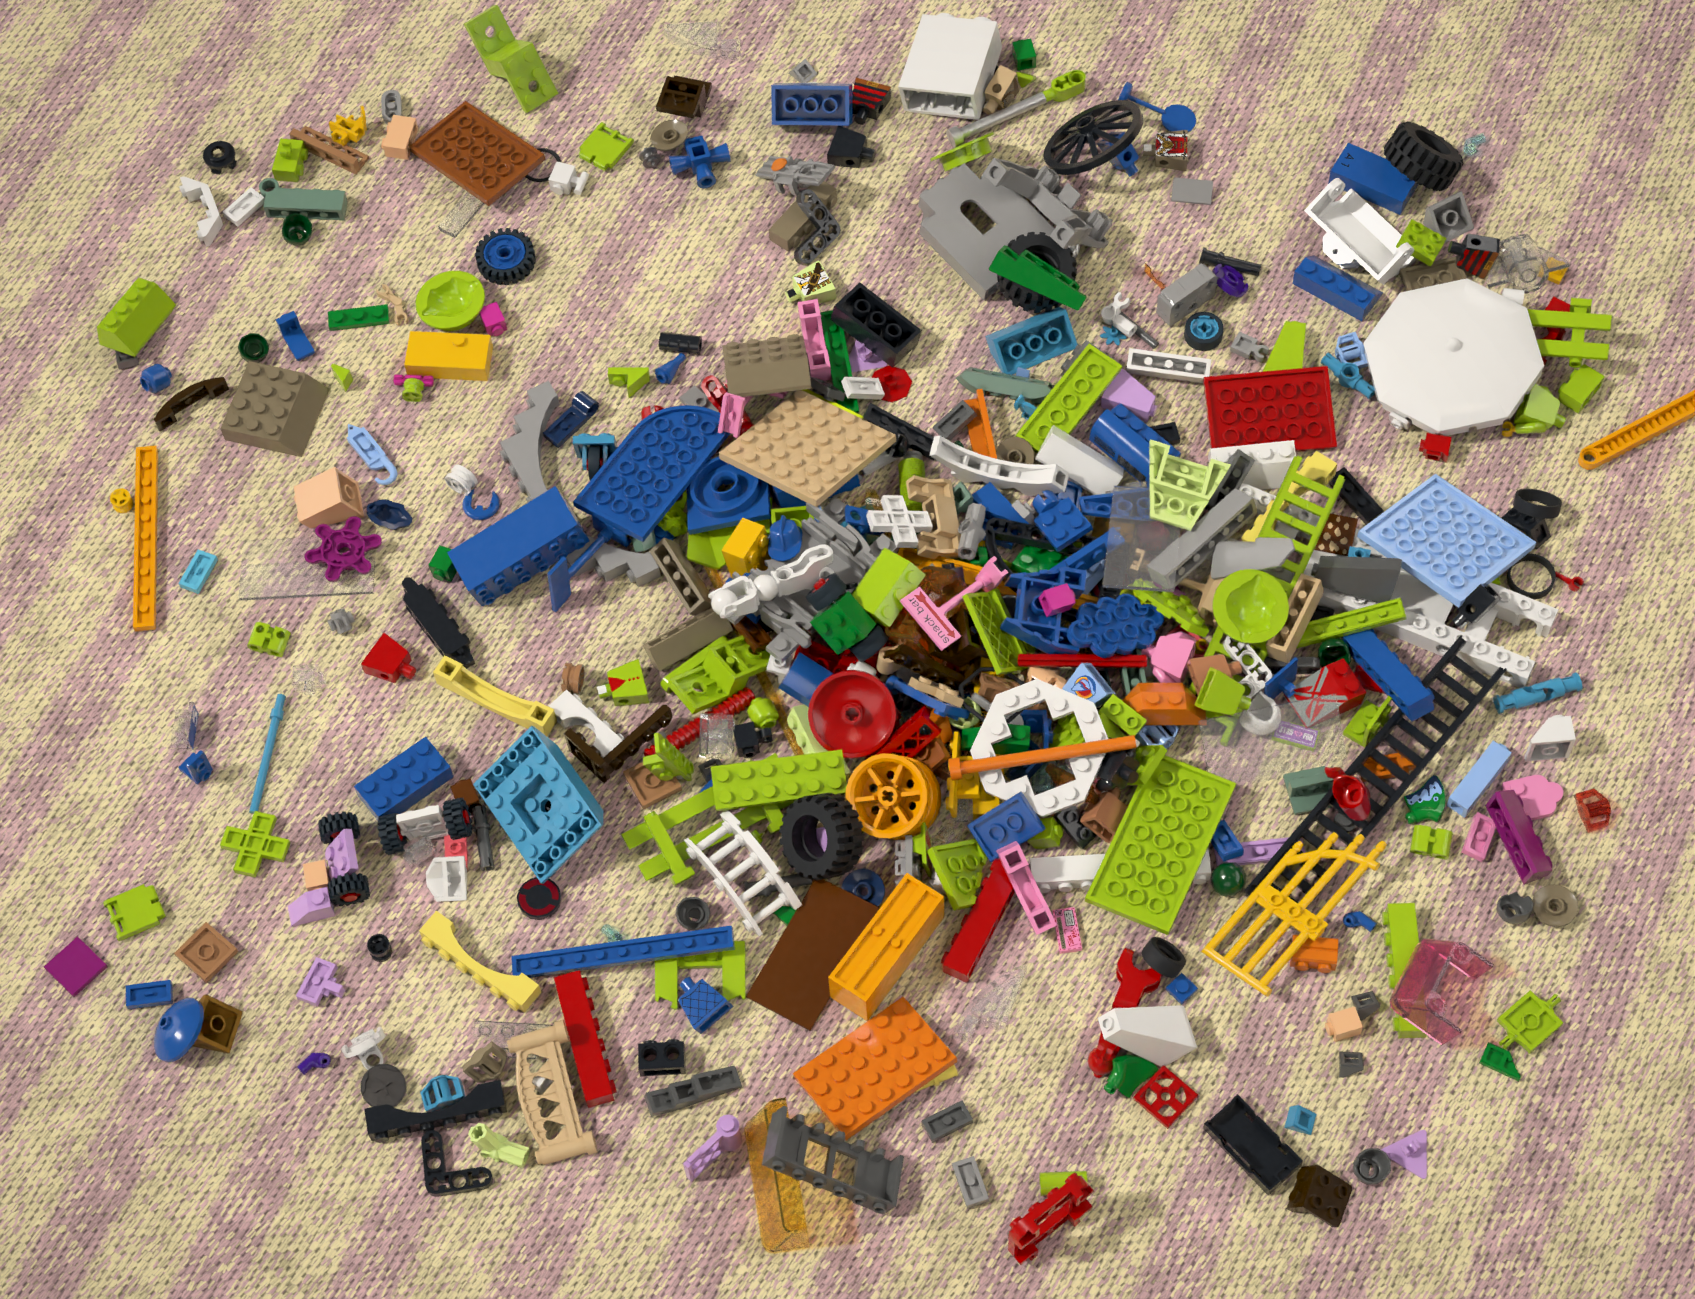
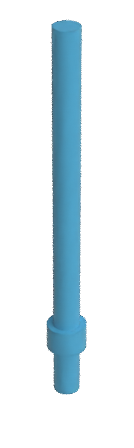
[249,694,286,814]

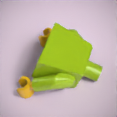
[1502,383,1566,437]

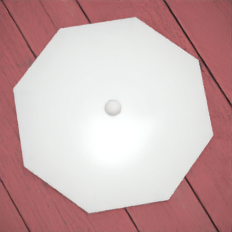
[1363,278,1544,436]

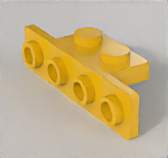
[945,731,981,818]

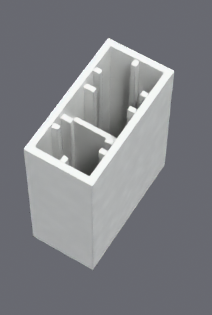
[898,13,1002,120]

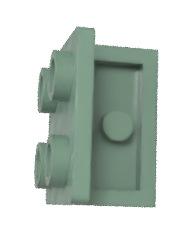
[1283,766,1334,815]

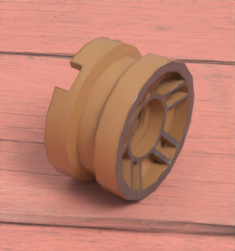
[561,662,585,694]

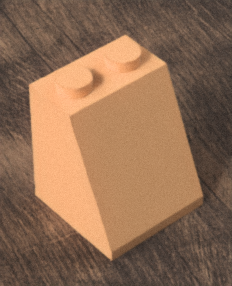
[294,467,364,529]

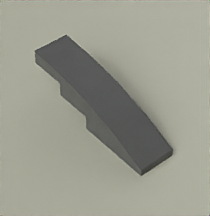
[644,1065,742,1117]

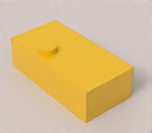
[404,331,493,381]

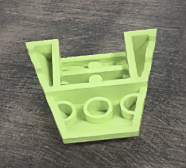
[1149,439,1231,531]

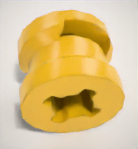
[110,488,134,513]

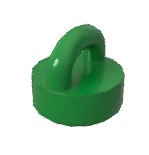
[969,546,989,567]

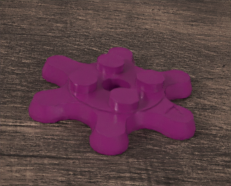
[304,516,382,583]

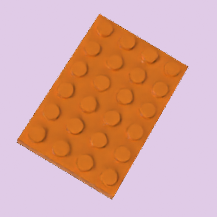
[793,997,958,1141]

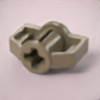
[462,1041,507,1083]

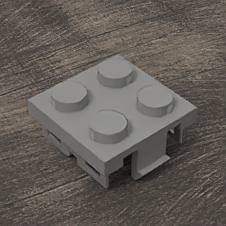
[895,835,922,886]

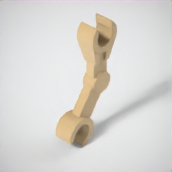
[376,284,408,326]

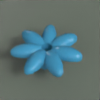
[1100,324,1127,346]

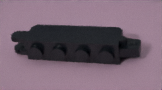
[402,577,475,669]

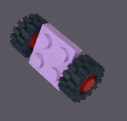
[318,811,370,906]

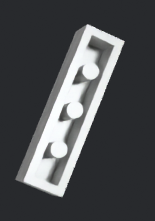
[1126,348,1212,383]

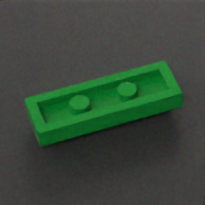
[328,304,390,331]

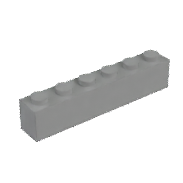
[1147,488,1258,592]

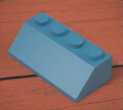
[985,307,1078,375]

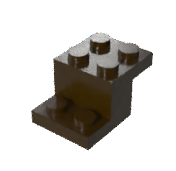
[656,75,712,119]
[926,609,994,667]

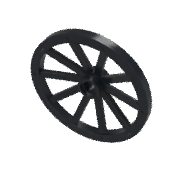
[1043,100,1143,175]

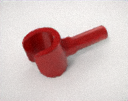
[1555,571,1584,592]

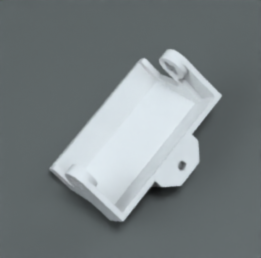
[1304,178,1416,285]

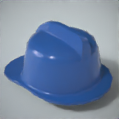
[768,515,803,561]

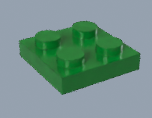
[1011,546,1068,573]

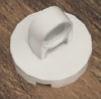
[341,1027,386,1070]

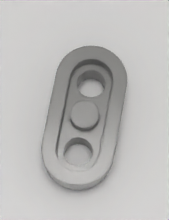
[381,90,402,125]

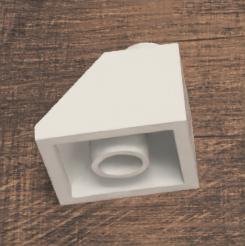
[1524,715,1576,762]

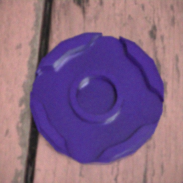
[1212,264,1248,297]

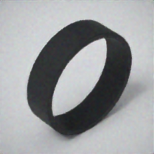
[1513,489,1562,519]
[1507,554,1556,600]

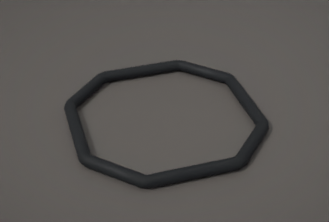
[959,667,1025,723]

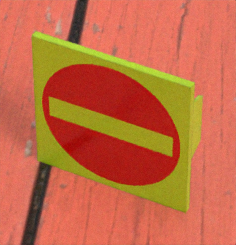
[913,822,932,879]

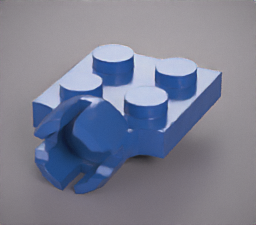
[1032,490,1093,552]

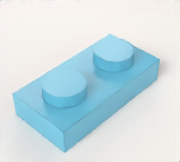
[178,550,218,594]

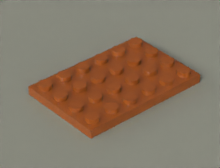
[409,101,546,206]

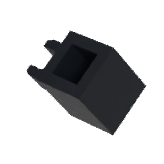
[732,722,773,758]

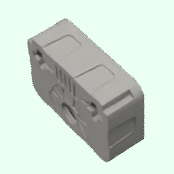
[1156,264,1217,327]

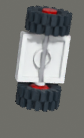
[377,797,473,855]

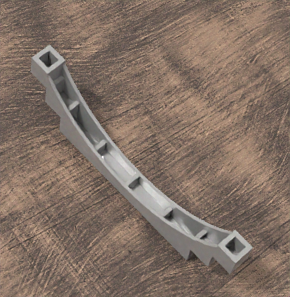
[499,381,661,587]

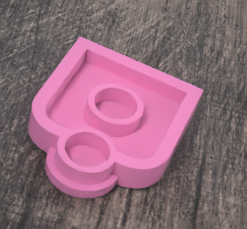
[1502,775,1563,820]

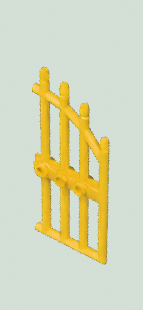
[1201,832,1387,997]

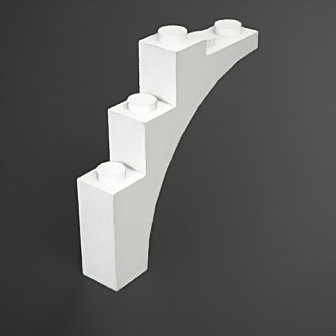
[930,436,1070,496]

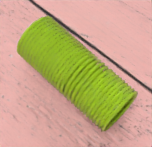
[898,458,926,511]

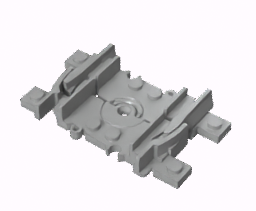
[727,497,899,663]

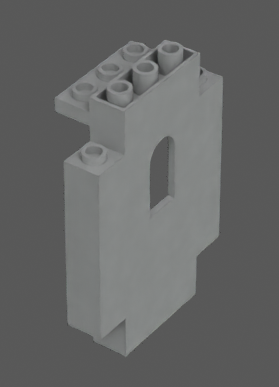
[918,163,1054,302]

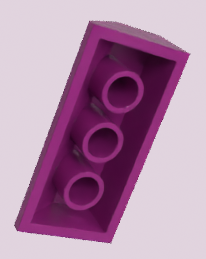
[1485,790,1553,885]

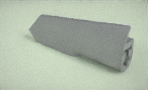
[1211,537,1295,580]

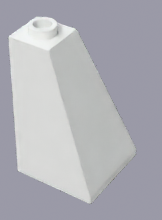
[1098,1005,1197,1067]

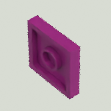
[44,936,108,997]

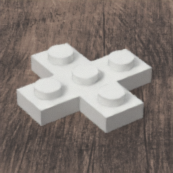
[866,495,933,548]

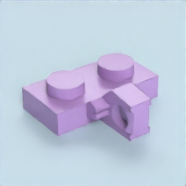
[296,957,346,1007]

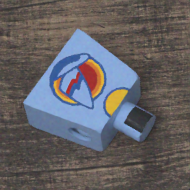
[1062,663,1116,715]

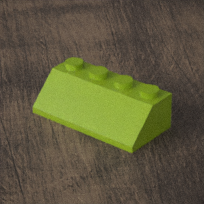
[97,277,176,357]

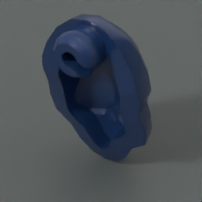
[366,499,412,530]

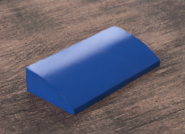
[778,652,833,707]

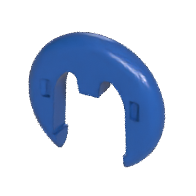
[462,489,500,520]

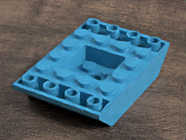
[473,726,604,884]

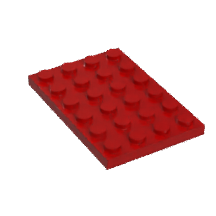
[1203,366,1337,452]

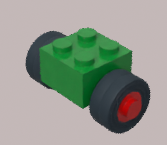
[806,573,889,662]

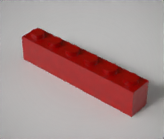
[941,858,1015,983]
[554,970,617,1108]

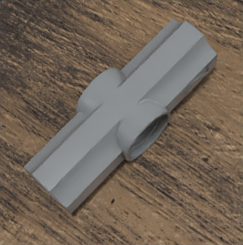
[958,503,986,560]

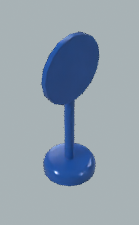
[1118,82,1196,132]

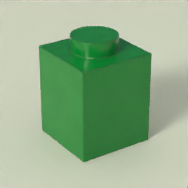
[1012,39,1036,71]
[428,545,457,582]

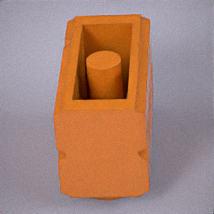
[1290,935,1338,973]

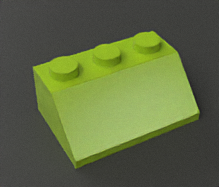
[852,548,926,627]

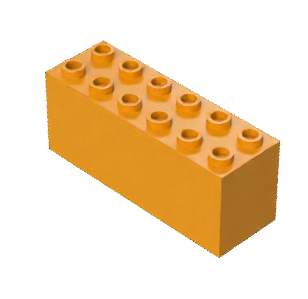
[828,873,944,1021]

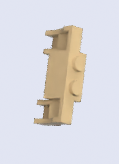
[906,475,961,560]

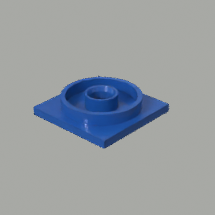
[687,457,771,535]

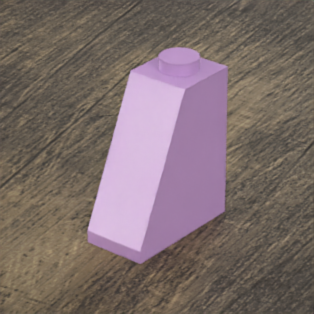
[1101,368,1158,423]

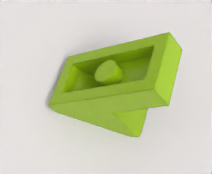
[608,367,650,398]

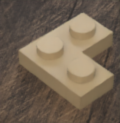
[908,676,964,708]

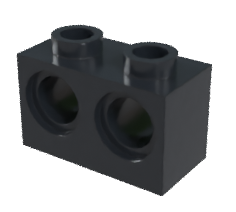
[638,1039,686,1077]

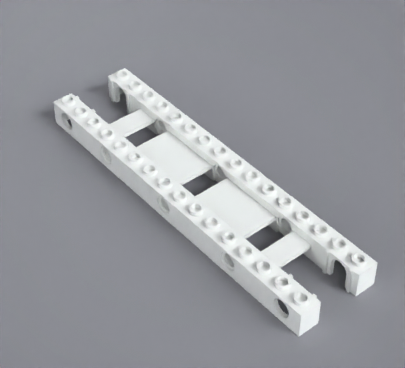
[1206,483,1559,688]

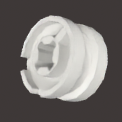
[445,464,478,496]

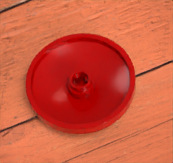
[808,670,896,758]

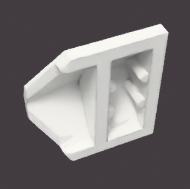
[426,856,467,902]

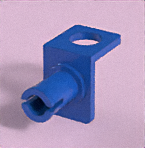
[845,505,885,537]

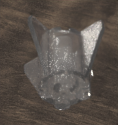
[1486,234,1569,310]

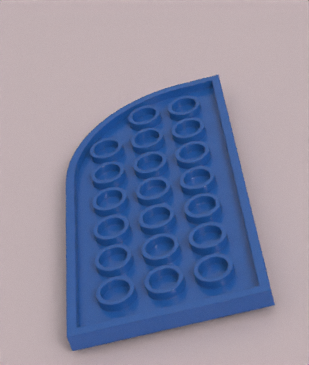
[573,405,731,542]

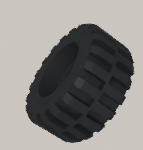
[1384,121,1463,191]
[997,232,1077,313]
[779,793,864,880]

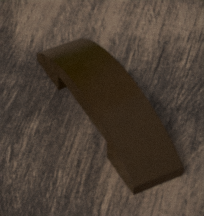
[154,377,229,432]

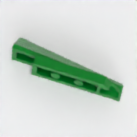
[989,245,1087,311]

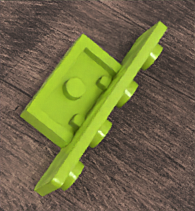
[643,732,694,781]

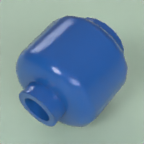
[140,364,172,394]

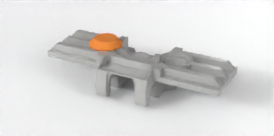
[755,156,835,196]

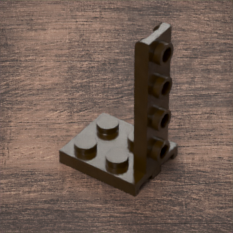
[885,644,981,690]
[564,705,673,783]

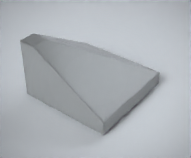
[788,59,817,83]

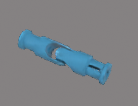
[1493,672,1583,714]

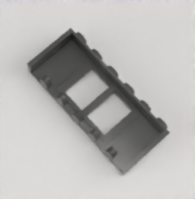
[762,1106,904,1215]

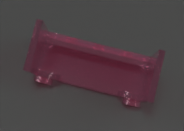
[1390,939,1494,1046]

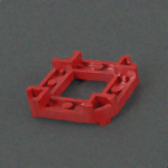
[1008,1172,1095,1265]

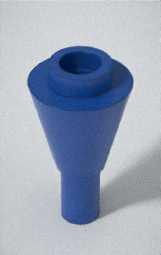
[655,353,686,384]

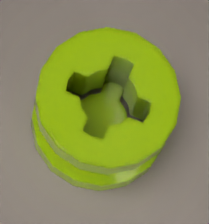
[402,378,424,402]

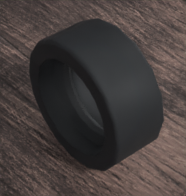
[1141,937,1186,978]

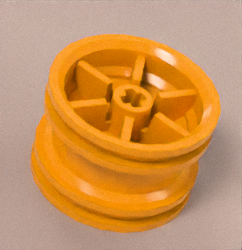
[845,754,941,840]

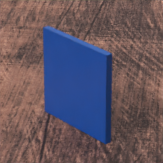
[1264,657,1298,699]

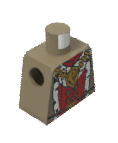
[1143,130,1188,171]

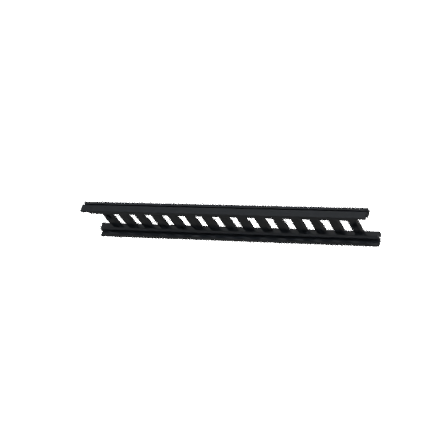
[1244,635,1507,928]

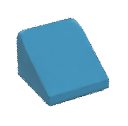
[1284,1105,1316,1135]

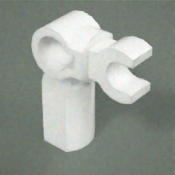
[1101,292,1137,337]

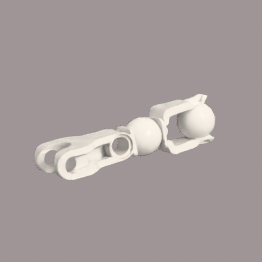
[708,544,834,618]

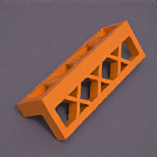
[964,389,997,459]

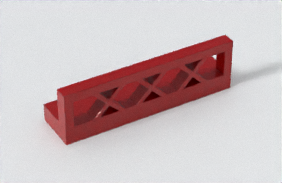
[865,705,942,778]

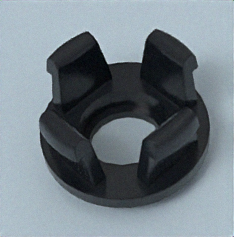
[203,141,237,175]

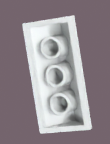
[1035,425,1124,495]

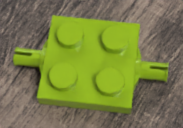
[1497,990,1563,1054]

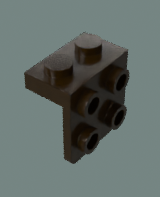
[1286,1165,1352,1227]

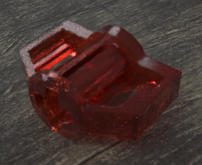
[1574,788,1611,833]

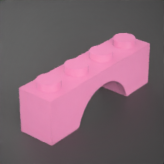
[798,299,831,381]
[996,841,1057,935]

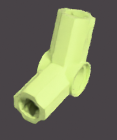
[468,1123,530,1168]

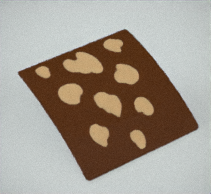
[1314,513,1358,556]

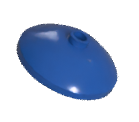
[154,998,204,1062]

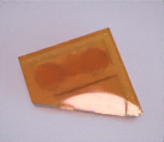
[1045,763,1099,803]

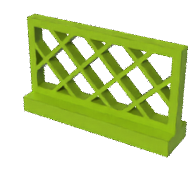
[962,588,1030,675]

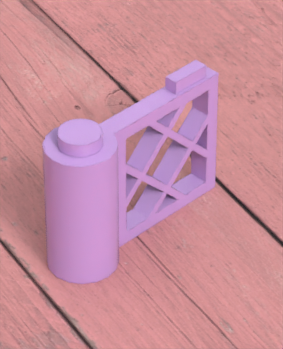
[683,1115,742,1182]

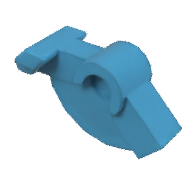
[1014,394,1037,420]

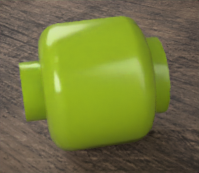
[747,697,779,729]

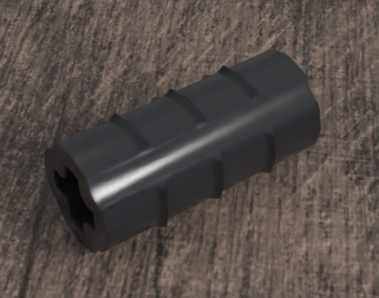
[659,332,702,354]

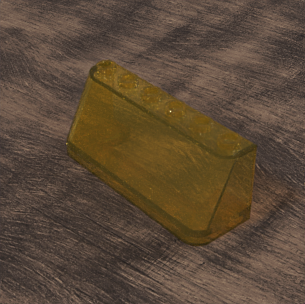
[744,1097,810,1254]

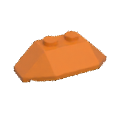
[1122,683,1207,725]

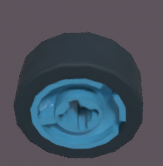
[1184,311,1224,351]

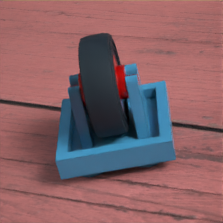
[573,433,618,480]

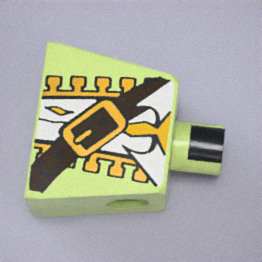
[785,260,836,304]

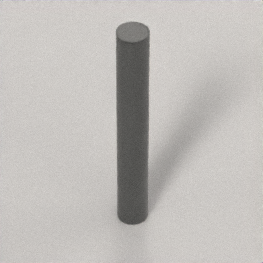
[1119,311,1159,349]

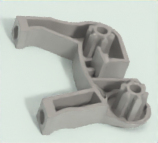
[983,158,1113,249]

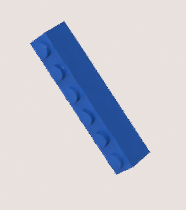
[1342,629,1435,721]

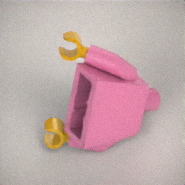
[1141,632,1206,683]

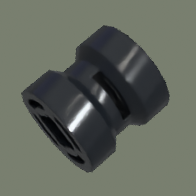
[367,934,393,962]

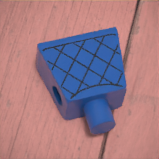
[1096,132,1139,177]
[678,977,734,1034]

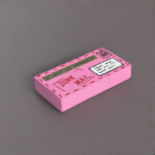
[1052,907,1082,954]

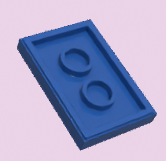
[967,791,1046,862]

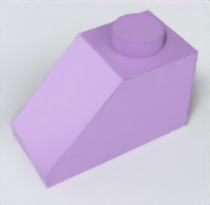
[288,887,335,927]

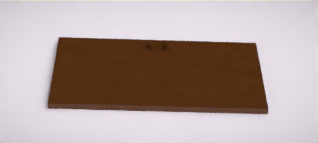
[746,879,880,1031]

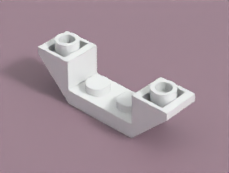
[179,176,223,247]

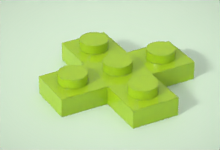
[220,811,291,878]

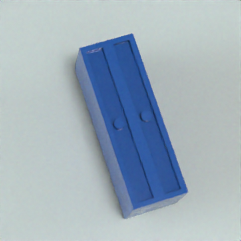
[447,486,590,606]

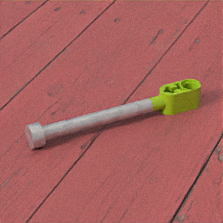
[946,70,1086,148]

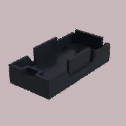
[1203,1094,1303,1196]

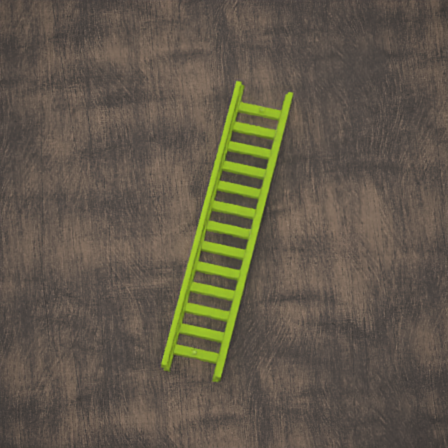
[1189,456,1345,747]

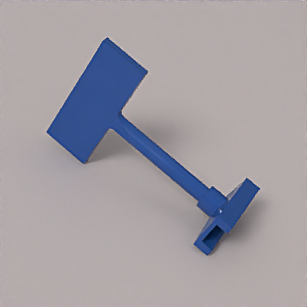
[547,516,632,612]

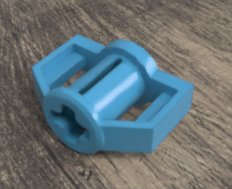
[420,1075,465,1112]

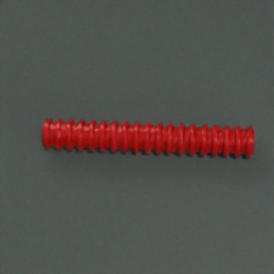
[644,687,756,757]

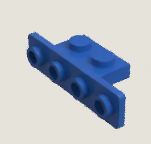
[1050,528,1125,570]

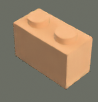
[381,115,418,160]

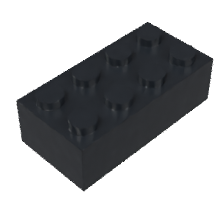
[830,282,922,368]

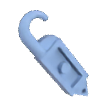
[346,424,397,485]

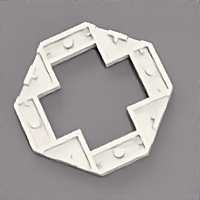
[970,679,1108,818]

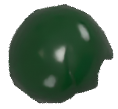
[282,214,312,246]
[238,333,269,363]
[1318,638,1351,668]
[1211,862,1246,897]

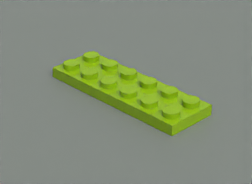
[1015,344,1122,454]
[711,750,847,811]

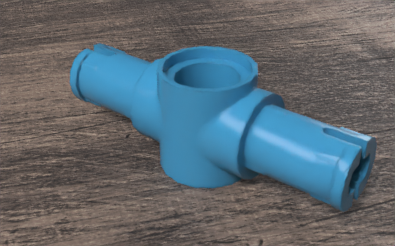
[1321,352,1375,399]

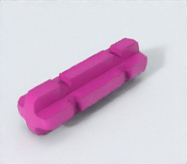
[393,374,434,387]

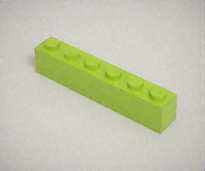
[1382,903,1428,1039]

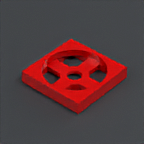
[1133,1065,1198,1129]

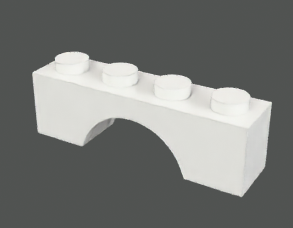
[548,690,625,758]

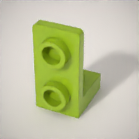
[1099,694,1147,736]

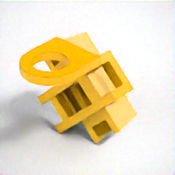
[329,105,367,146]

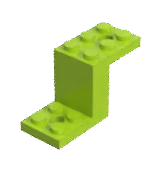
[464,5,559,113]
[1042,712,1168,785]

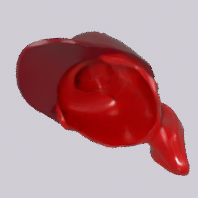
[1324,767,1371,821]

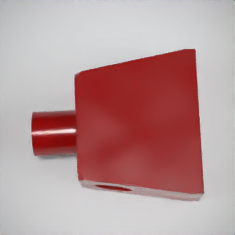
[361,633,416,683]

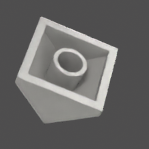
[1423,191,1474,243]

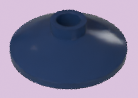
[841,869,885,907]

